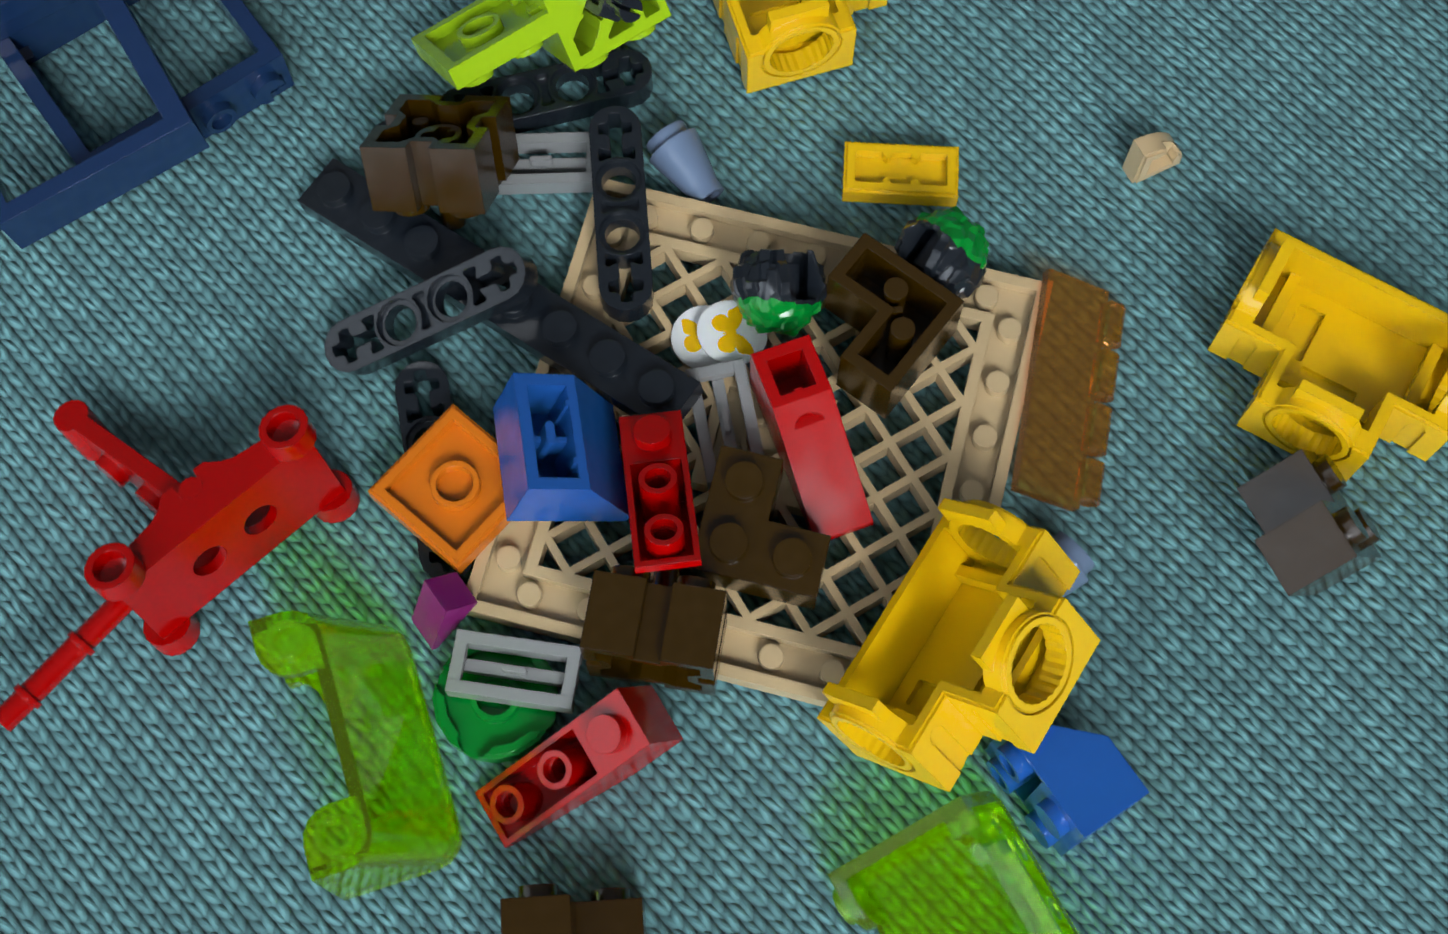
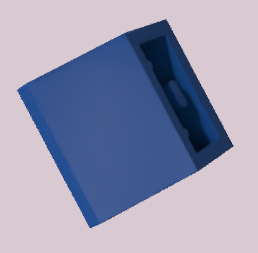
[493,373,629,521]
[985,725,1150,856]

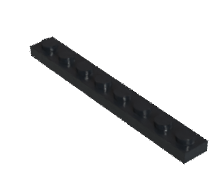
[297,158,703,420]

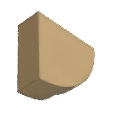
[1122,132,1182,183]

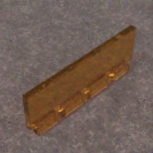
[1011,268,1126,512]

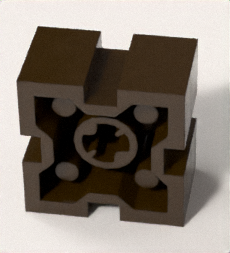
[359,94,519,230]
[579,565,727,696]

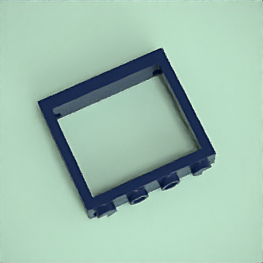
[0,0,295,165]
[0,0,210,249]

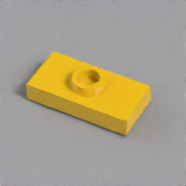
[842,141,959,207]

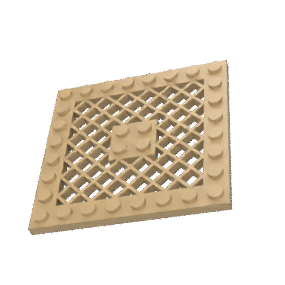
[467,179,1051,707]

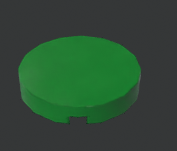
[432,649,559,764]

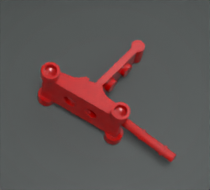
[0,400,360,732]

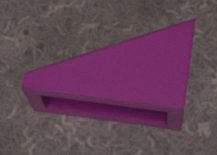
[411,572,478,650]

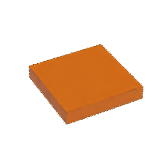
[368,404,511,574]

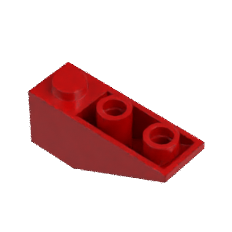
[750,334,874,540]
[619,410,702,574]
[475,685,683,848]

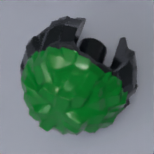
[894,206,989,299]
[730,249,827,337]

